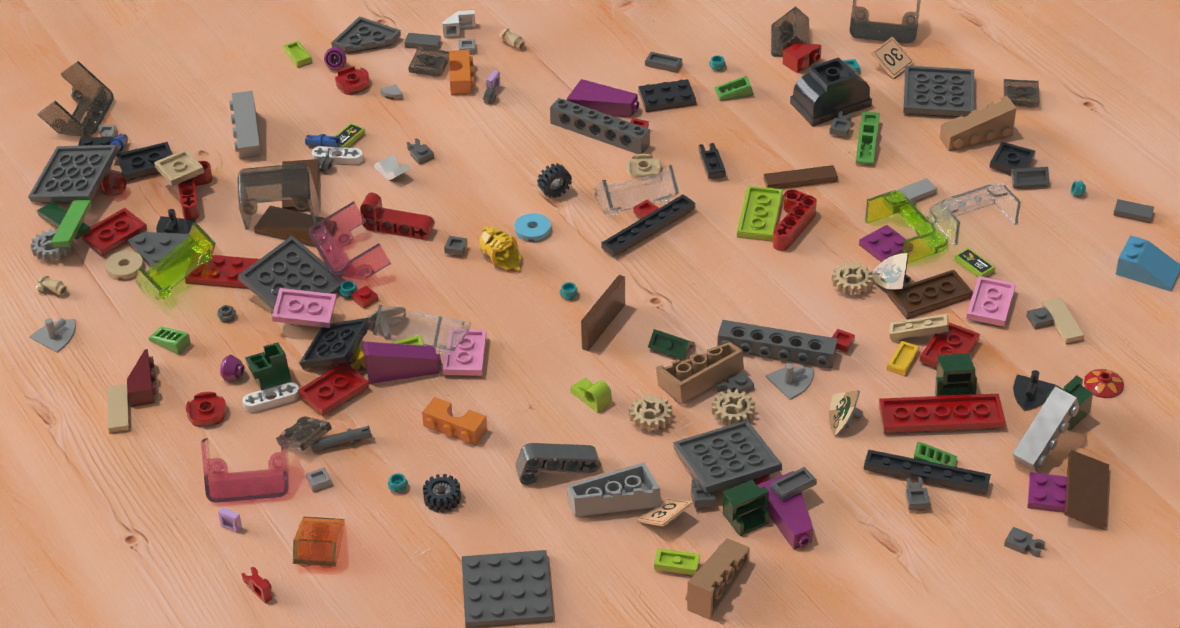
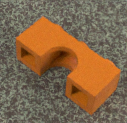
[449,50,474,95]
[422,397,487,446]

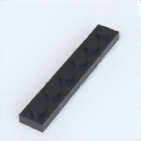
[601,194,695,257]
[864,449,991,494]

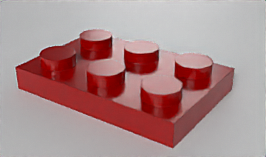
[81,208,147,256]
[919,322,980,368]
[297,363,369,416]

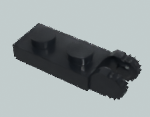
[699,143,726,179]

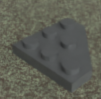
[331,16,401,52]
[128,232,204,274]

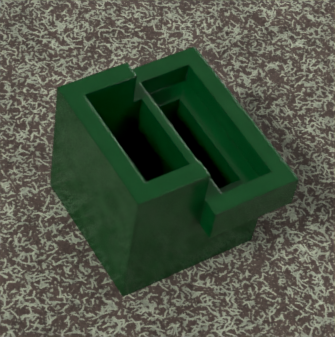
[245,342,292,391]
[935,353,977,396]
[1046,375,1093,431]
[723,480,769,536]

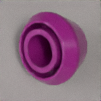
[324,47,347,70]
[220,354,245,381]

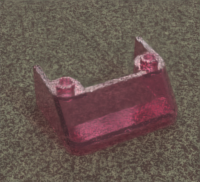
[308,201,391,280]
[201,431,289,503]

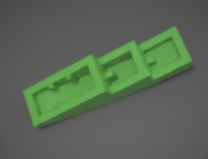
[856,111,880,164]

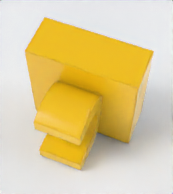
[349,345,367,371]

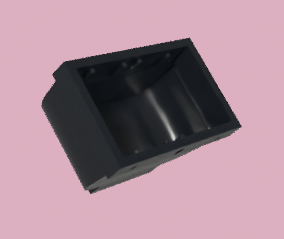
[790,57,872,127]

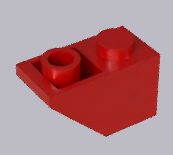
[783,44,822,73]

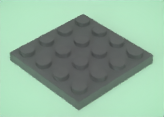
[903,65,974,117]
[28,145,119,202]
[238,236,346,326]
[673,420,782,494]
[461,550,553,628]

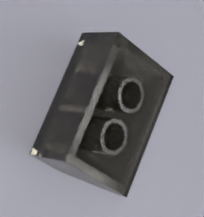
[771,6,810,57]

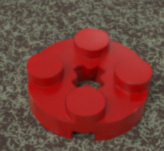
[335,66,370,95]
[186,392,227,427]

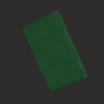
[648,329,695,360]

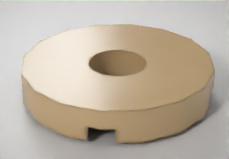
[626,154,661,181]
[106,250,143,280]

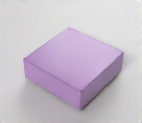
[486,70,500,91]
[218,507,242,532]

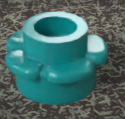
[709,55,726,70]
[1071,180,1086,198]
[339,280,358,298]
[560,282,578,299]
[388,473,408,492]

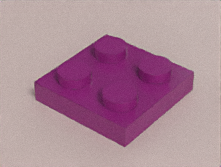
[859,225,912,262]
[1027,472,1067,513]

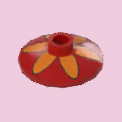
[1084,369,1124,398]

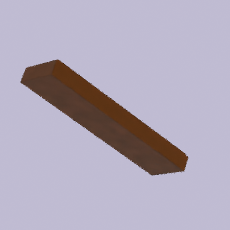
[763,165,838,189]

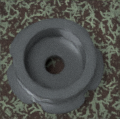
[483,87,497,104]
[318,155,334,172]
[217,305,236,322]

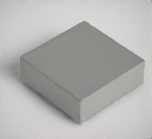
[459,39,476,54]
[306,467,332,492]

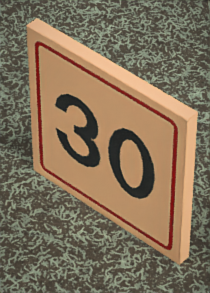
[871,37,914,79]
[637,498,693,526]

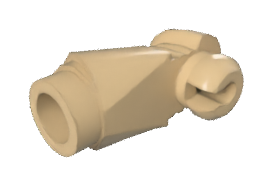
[500,28,525,49]
[36,276,67,296]

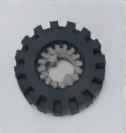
[537,163,572,198]
[423,474,461,513]

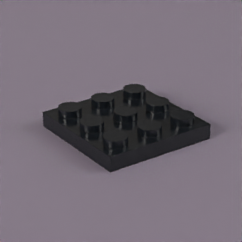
[299,318,372,369]

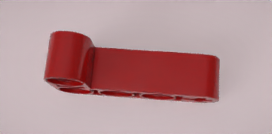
[178,161,213,220]
[773,189,817,251]
[360,192,435,239]

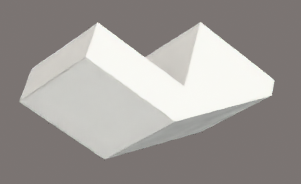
[442,10,476,38]
[373,155,410,180]

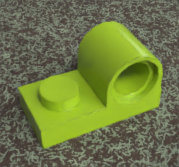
[570,378,612,413]

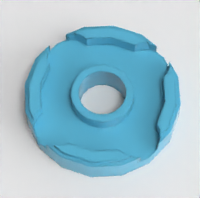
[514,213,551,241]

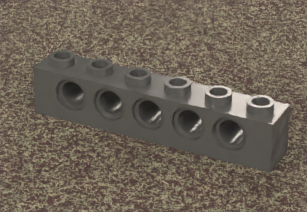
[550,98,650,154]
[717,320,838,368]

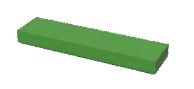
[51,200,92,248]

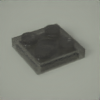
[408,47,449,77]
[1003,79,1040,108]
[276,416,332,451]

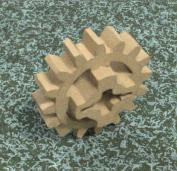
[832,261,873,296]
[712,389,755,425]
[629,394,672,432]

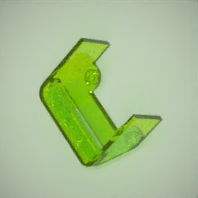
[865,190,949,264]
[136,222,216,300]

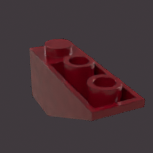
[127,349,157,407]

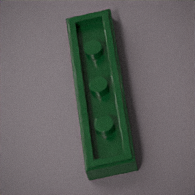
[37,202,91,240]

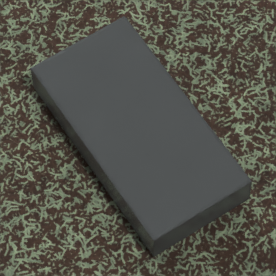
[404,33,441,50]
[645,52,682,73]
[1011,167,1050,187]
[1114,199,1154,223]
[770,467,817,502]

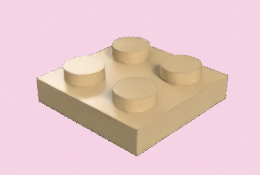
[154,149,204,186]

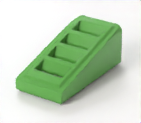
[714,75,754,100]
[148,327,191,354]
[914,442,957,467]

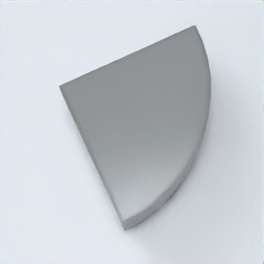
[380,84,403,100]
[99,125,117,137]

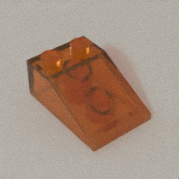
[293,516,345,568]

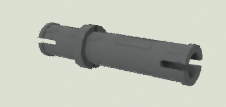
[310,425,372,452]

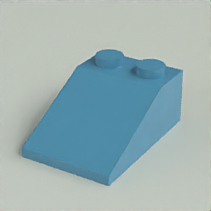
[1115,235,1180,292]

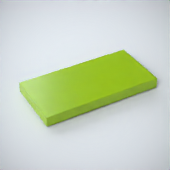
[737,186,783,241]

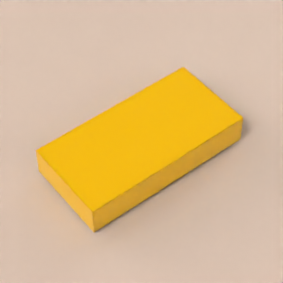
[887,341,920,376]

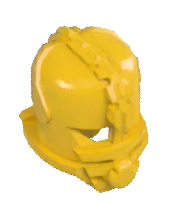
[479,226,522,272]

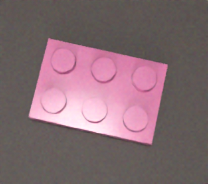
[966,276,1016,327]
[272,288,337,328]
[443,329,487,376]

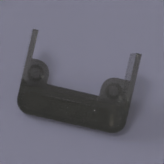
[850,0,921,44]
[37,61,114,137]
[237,163,320,230]

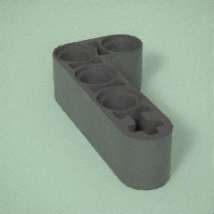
[515,443,601,485]

